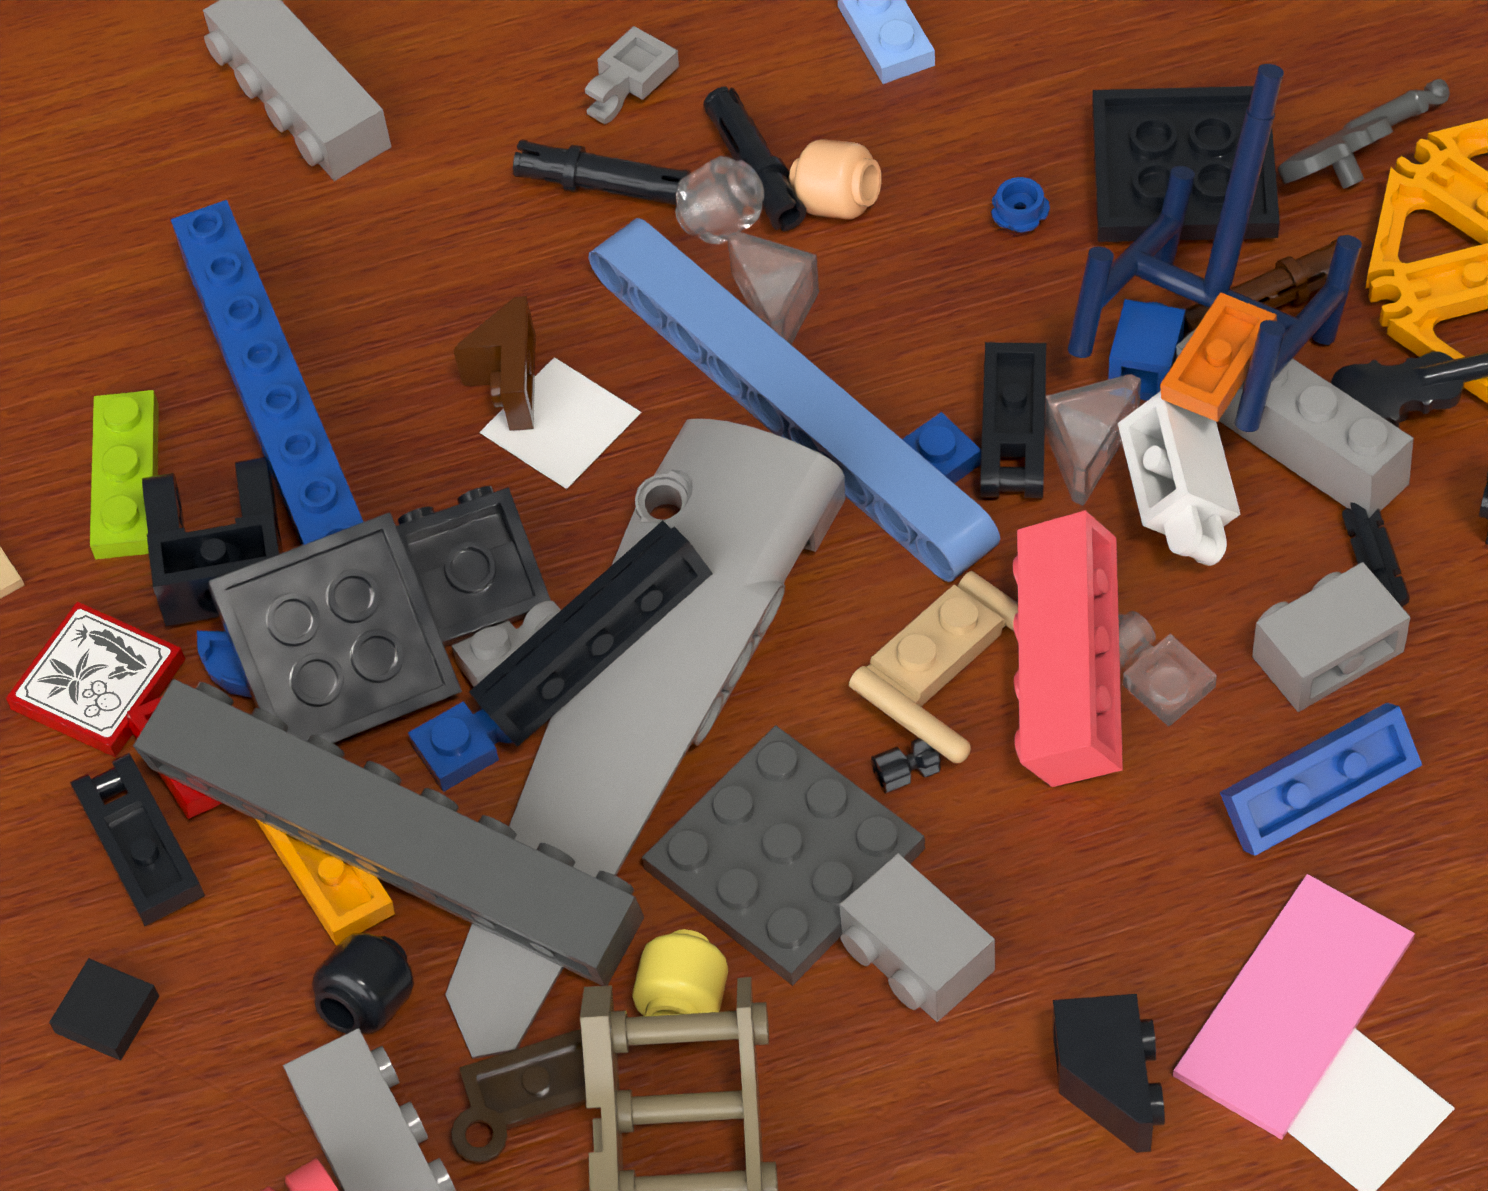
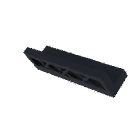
[469,520,713,747]

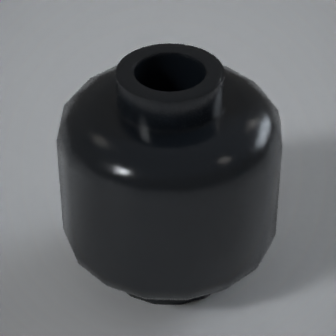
[312,933,414,1034]

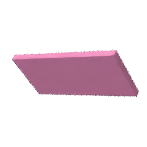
[1173,874,1415,1140]

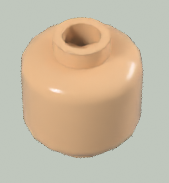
[789,139,881,219]

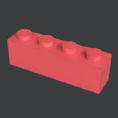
[1013,510,1123,787]

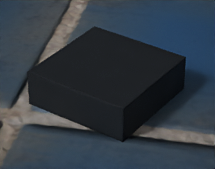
[49,958,159,1061]

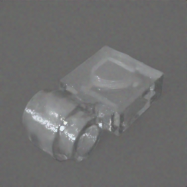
[1118,611,1217,727]

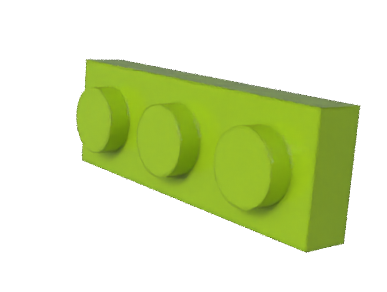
[90,390,159,560]

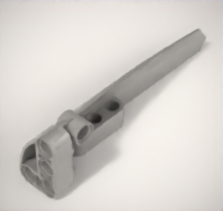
[445,419,845,1059]

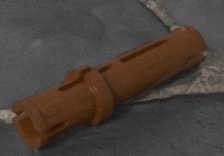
[1182,239,1355,339]

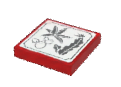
[6,602,186,758]

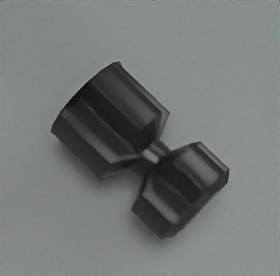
[871,738,941,793]

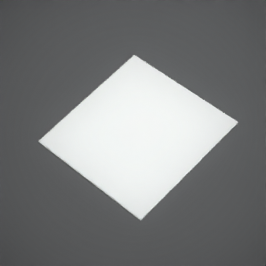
[479,357,642,489]
[1288,1028,1455,1191]

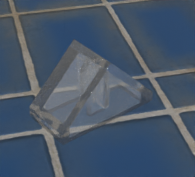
[727,231,819,345]
[1045,374,1141,505]

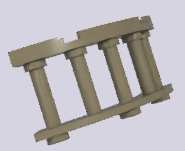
[580,977,778,1191]

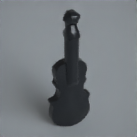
[1331,352,1488,427]

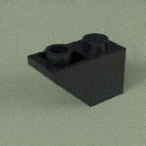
[1052,994,1165,1153]

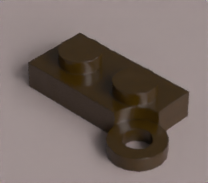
[451,1029,586,1164]

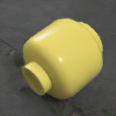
[632,929,728,1016]

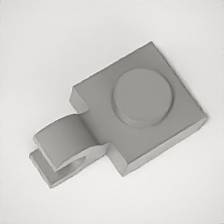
[585,26,679,124]
[451,601,561,687]

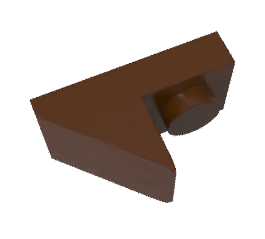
[454,296,536,431]

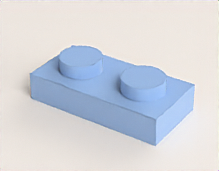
[838,0,935,84]

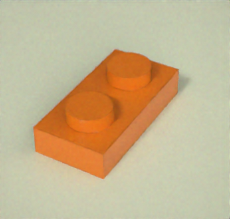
[1160,292,1277,422]

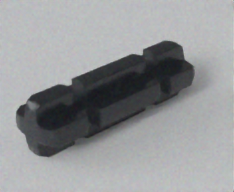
[1342,502,1410,607]

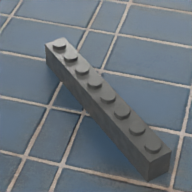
[133,679,644,986]

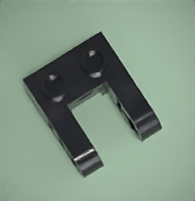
[142,457,283,626]

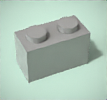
[1252,562,1410,712]
[839,853,995,1022]

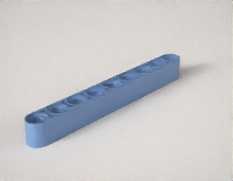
[588,218,1000,582]

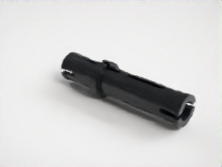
[703,86,806,231]
[513,139,692,208]

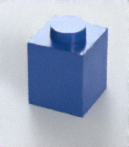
[1108,299,1185,401]

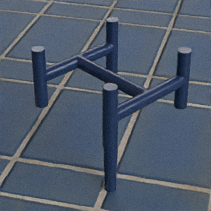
[1068,64,1362,432]

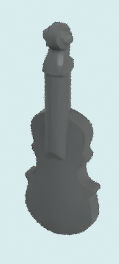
[1277,79,1450,189]

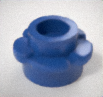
[991,177,1050,232]

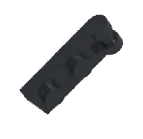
[980,342,1047,498]
[70,753,205,926]

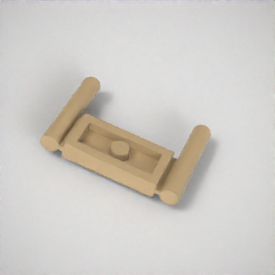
[849,571,1018,763]

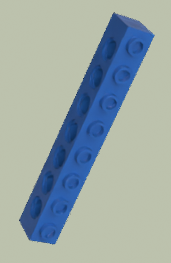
[170,200,364,546]

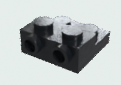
[396,486,551,646]

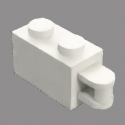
[1118,391,1241,566]

